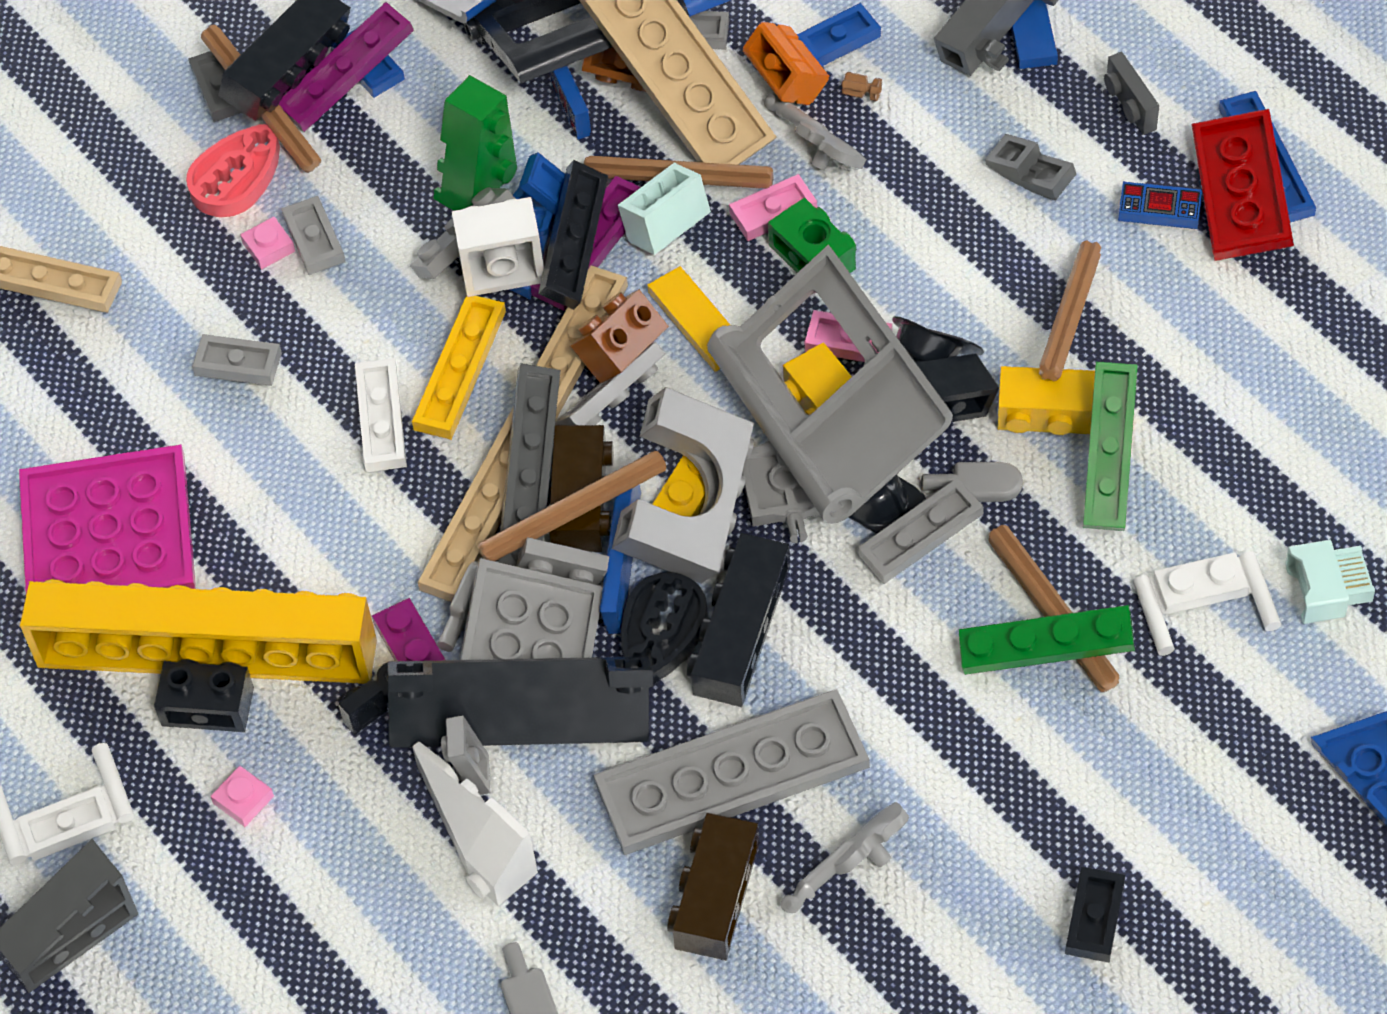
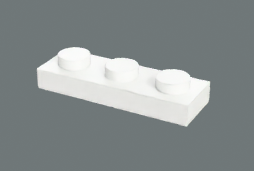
[355,358,407,472]

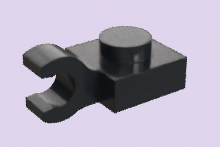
[338,662,388,736]

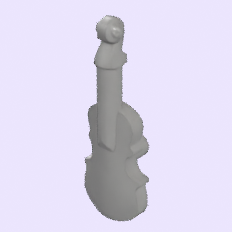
[765,93,867,170]
[780,802,909,913]

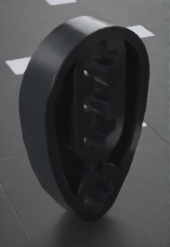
[621,572,708,684]

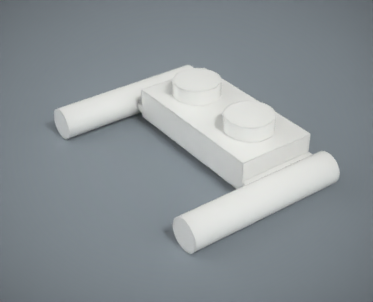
[1133,551,1282,656]
[0,743,134,865]

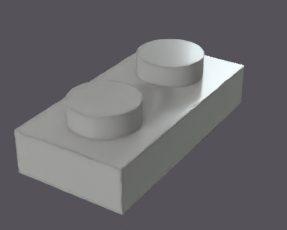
[281,196,346,275]
[192,334,282,386]
[516,537,609,585]
[441,716,491,795]

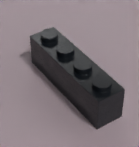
[219,0,351,121]
[686,533,790,707]

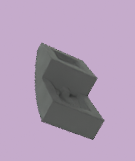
[985,134,1076,201]

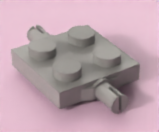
[742,439,820,543]

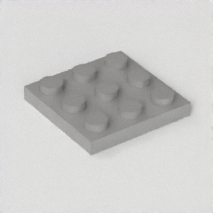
[460,558,603,660]

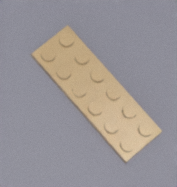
[579,0,777,165]

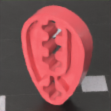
[186,124,280,217]

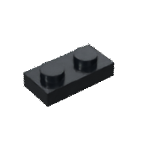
[1065,867,1126,963]

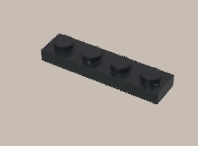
[538,160,608,310]

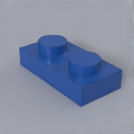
[797,3,881,66]

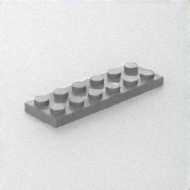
[594,689,870,856]

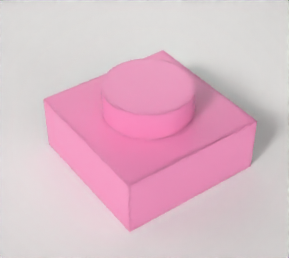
[240,217,295,270]
[211,766,274,827]

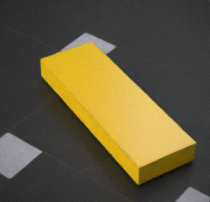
[647,266,730,372]

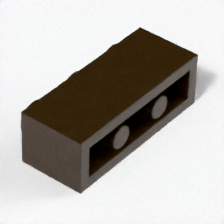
[549,425,614,552]
[667,813,760,961]

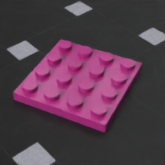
[19,444,196,594]

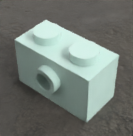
[618,163,711,255]

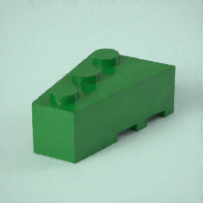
[433,75,517,211]

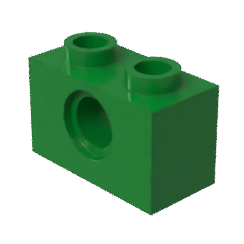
[768,197,857,273]

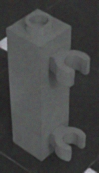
[934,0,1059,76]

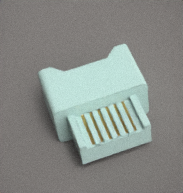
[1285,540,1375,624]

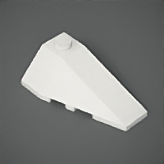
[412,742,538,906]

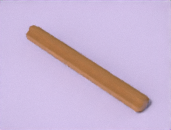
[201,25,321,173]
[584,156,774,189]
[1039,240,1101,381]
[478,451,667,561]
[989,525,1120,692]

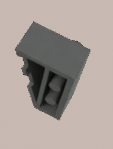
[0,839,139,993]

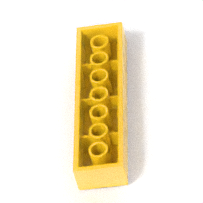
[20,579,377,684]

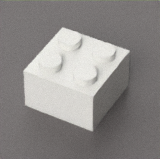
[452,197,544,297]

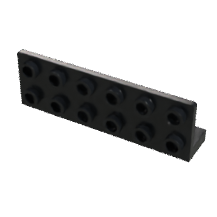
[388,656,653,748]

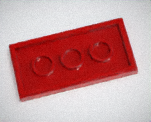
[1191,109,1294,261]

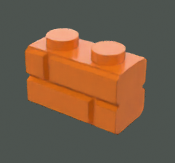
[743,22,829,105]

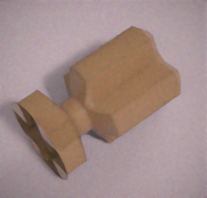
[842,72,882,101]

